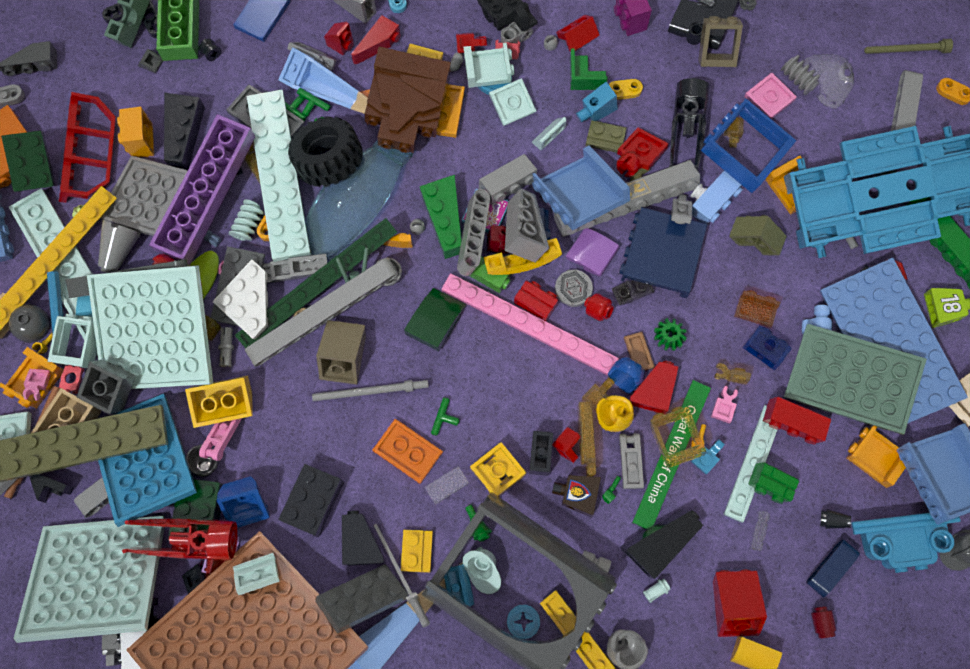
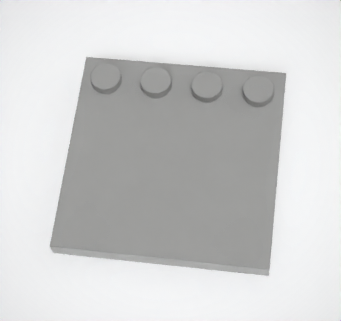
[100,156,187,236]

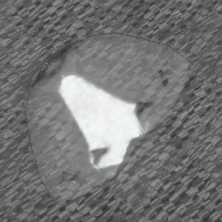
[804,54,855,108]

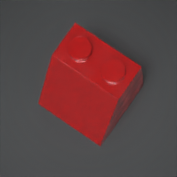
[713,569,767,637]

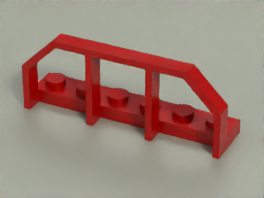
[59,92,116,203]

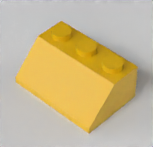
[185,375,253,428]

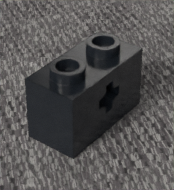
[529,431,553,476]

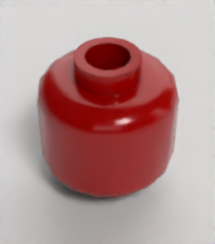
[584,293,614,321]

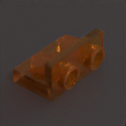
[734,290,781,328]

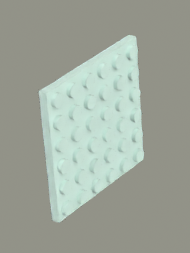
[87,266,213,389]
[14,516,165,643]

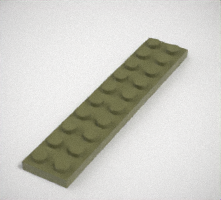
[0,405,168,482]

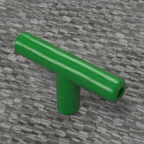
[297,87,331,116]
[285,95,306,121]
[431,397,460,436]

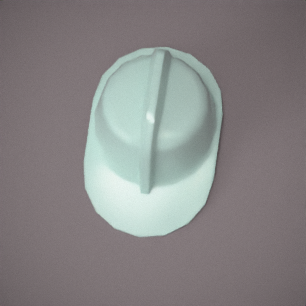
[463,547,501,594]

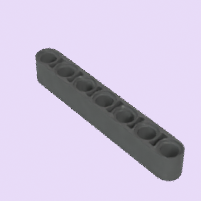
[65,259,188,298]

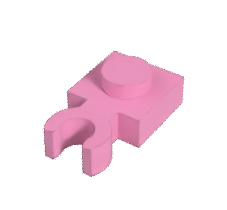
[23,369,51,401]
[711,386,738,424]

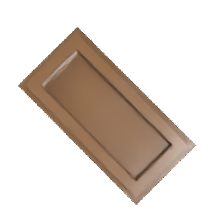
[623,332,654,371]

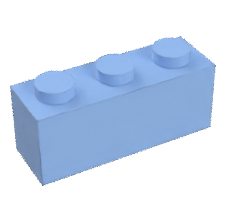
[692,171,743,225]

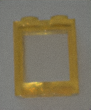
[650,406,706,468]

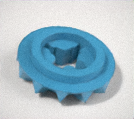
[507,605,540,639]

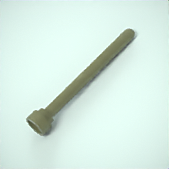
[864,38,953,54]

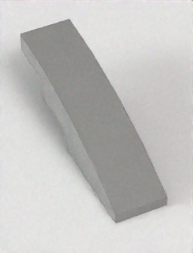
[263,254,327,283]

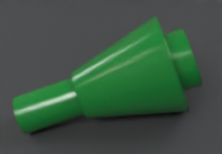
[465,505,492,542]

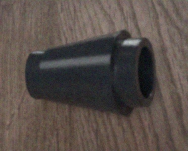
[820,509,851,529]

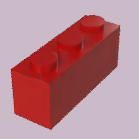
[763,397,831,445]

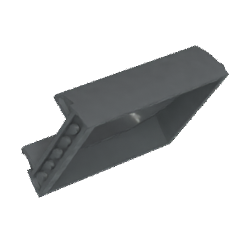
[422,492,617,669]

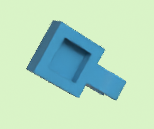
[691,440,725,475]

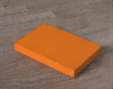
[372,419,443,485]

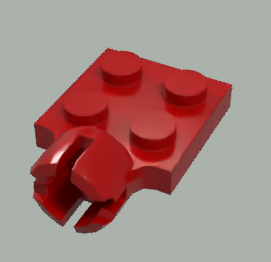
[616,128,669,177]

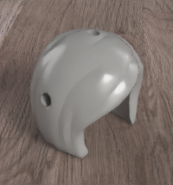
[606,629,648,669]

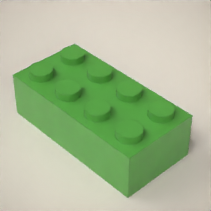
[156,0,199,61]

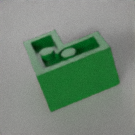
[570,49,608,90]

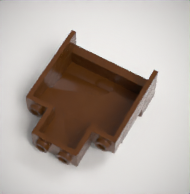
[364,47,451,153]

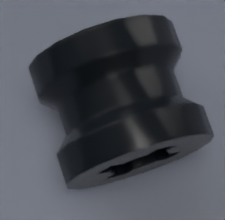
[198,38,221,61]

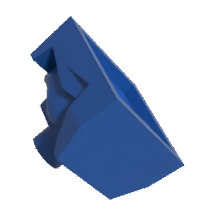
[217,476,270,528]

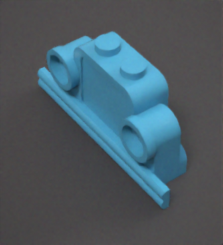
[851,513,960,573]

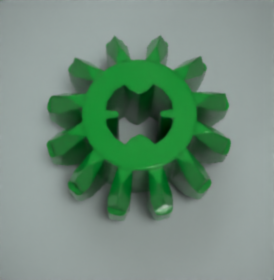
[654,318,687,351]

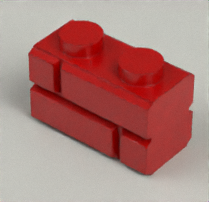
[514,280,559,322]

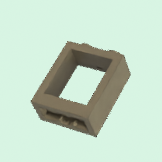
[698,16,743,67]

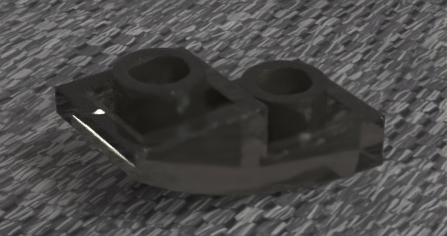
[612,280,654,306]

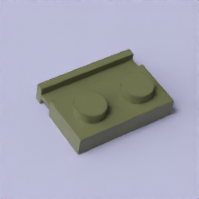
[585,120,626,153]

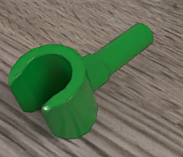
[602,476,621,504]

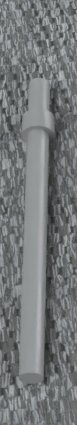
[312,380,429,401]

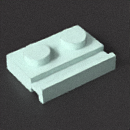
[233,553,280,595]

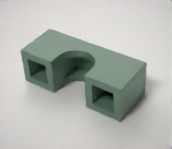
[104,0,150,48]

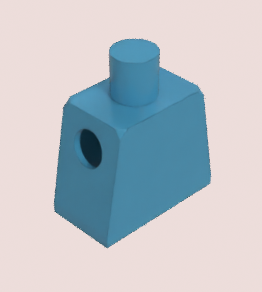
[576,82,618,122]

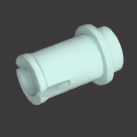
[643,579,670,603]

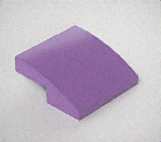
[566,228,620,277]

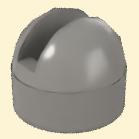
[544,35,558,51]
[410,219,425,235]

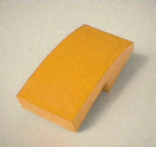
[383,233,412,248]

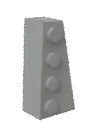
[505,188,549,262]

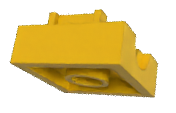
[470,442,526,496]

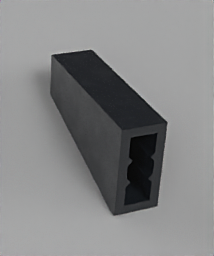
[620,509,704,579]

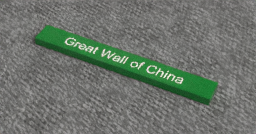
[632,380,711,530]

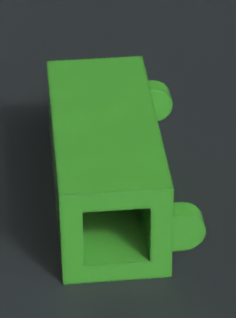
[467,256,511,293]

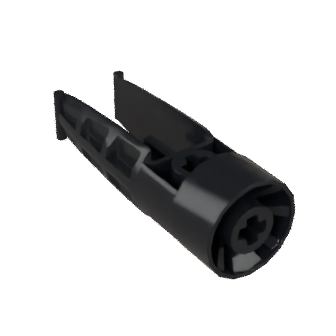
[669,78,710,172]

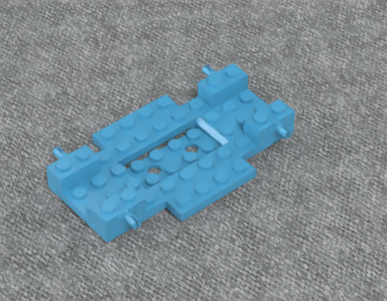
[784,126,970,258]

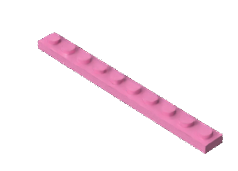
[441,273,619,375]

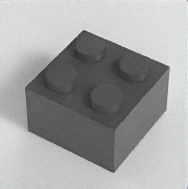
[77,359,136,414]

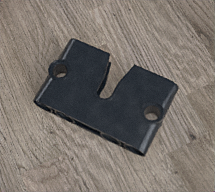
[668,0,739,50]

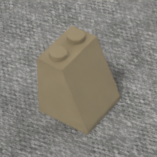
[316,320,366,385]

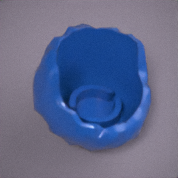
[608,357,645,394]

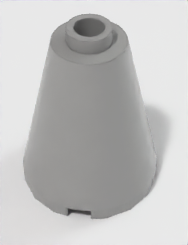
[98,220,141,272]

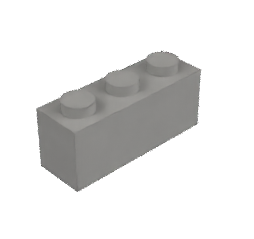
[479,154,537,205]

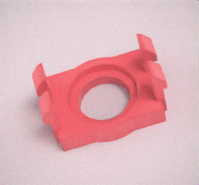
[495,40,520,59]
[59,365,84,394]

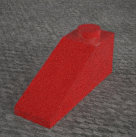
[351,15,401,65]

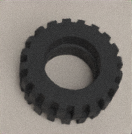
[288,117,363,187]

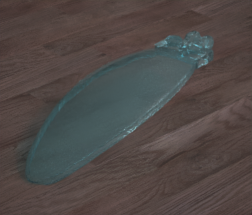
[302,140,413,262]

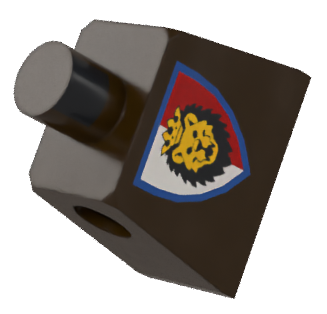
[552,475,601,517]

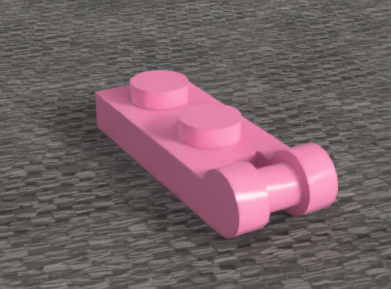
[199,418,242,461]

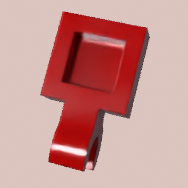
[456,32,487,53]

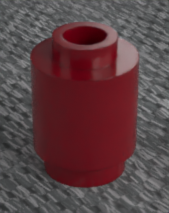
[811,606,837,638]

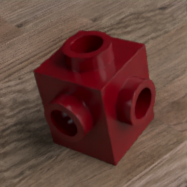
[487,225,509,254]

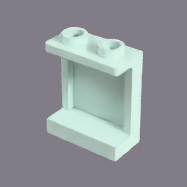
[464,43,514,88]

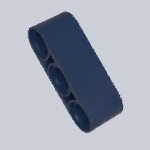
[806,539,860,598]

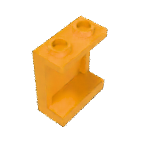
[766,156,802,215]
[0,347,64,409]
[846,425,906,488]

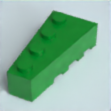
[420,175,461,259]

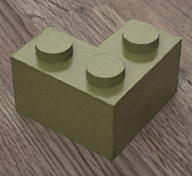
[729,215,787,255]

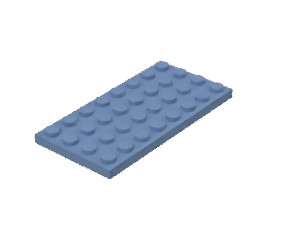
[820,258,968,423]

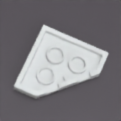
[213,260,268,340]

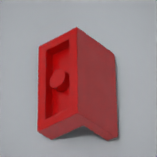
[556,15,600,51]

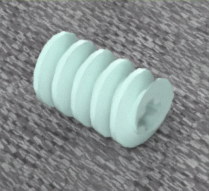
[229,199,264,241]

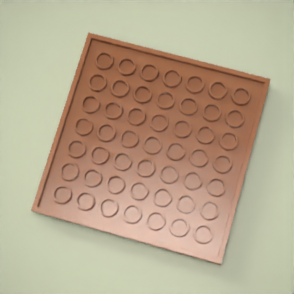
[126,531,369,669]

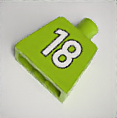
[924,288,970,328]

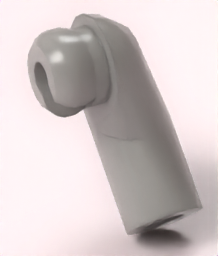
[450,53,464,72]

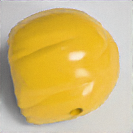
[596,395,634,432]

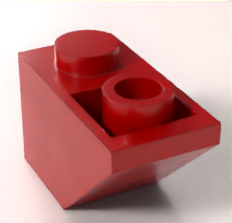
[324,22,354,56]

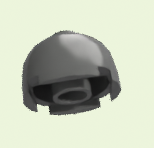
[8,304,51,343]

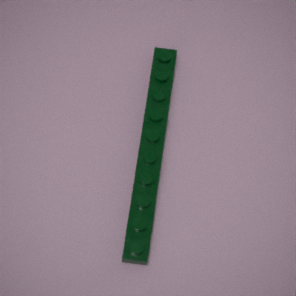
[235,218,398,349]

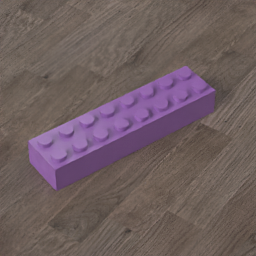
[149,114,255,266]

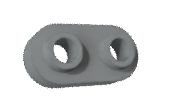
[0,84,25,108]

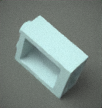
[48,314,97,368]

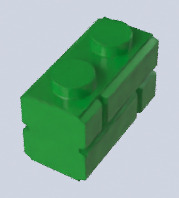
[748,462,799,504]

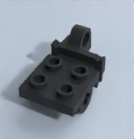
[477,0,538,32]

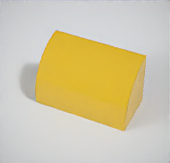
[730,637,782,669]

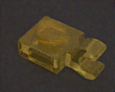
[723,117,743,148]
[714,363,751,385]
[582,378,615,412]

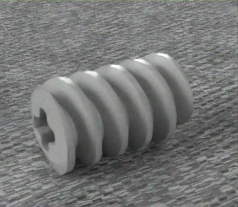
[780,55,820,95]

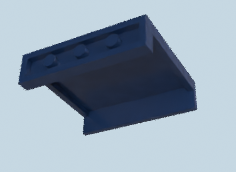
[619,207,707,299]

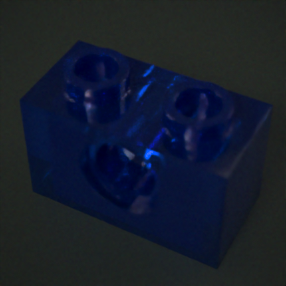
[742,326,792,370]

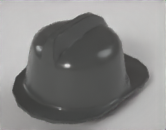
[939,530,970,571]

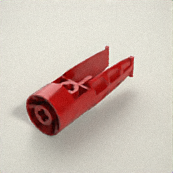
[122,519,238,560]

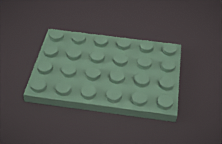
[783,324,927,435]

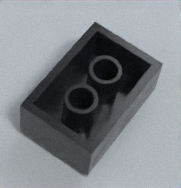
[278,464,344,538]

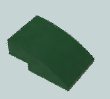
[404,288,466,352]

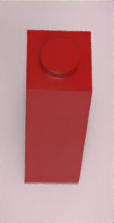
[629,361,678,415]

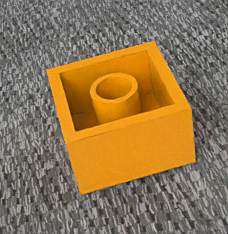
[117,107,154,158]

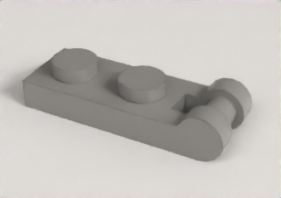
[619,433,644,489]

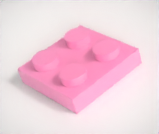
[744,73,797,119]

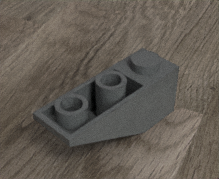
[0,41,57,76]

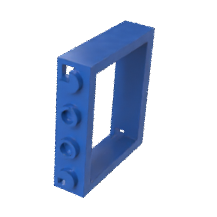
[701,99,797,193]

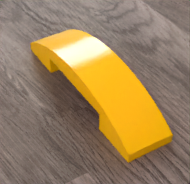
[483,238,562,275]

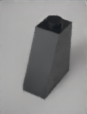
[342,511,385,566]

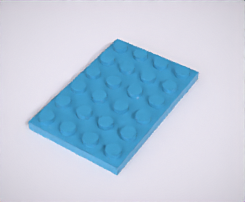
[98,394,197,527]

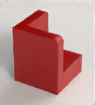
[552,427,581,463]

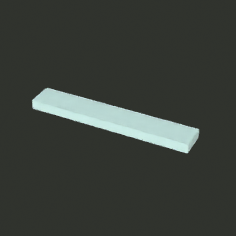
[723,406,777,523]

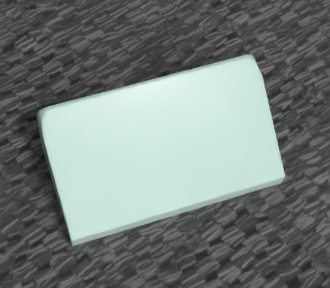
[532,117,566,150]

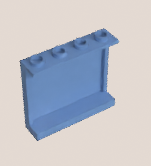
[532,146,630,231]
[897,423,970,525]

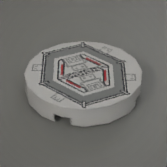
[555,270,593,307]

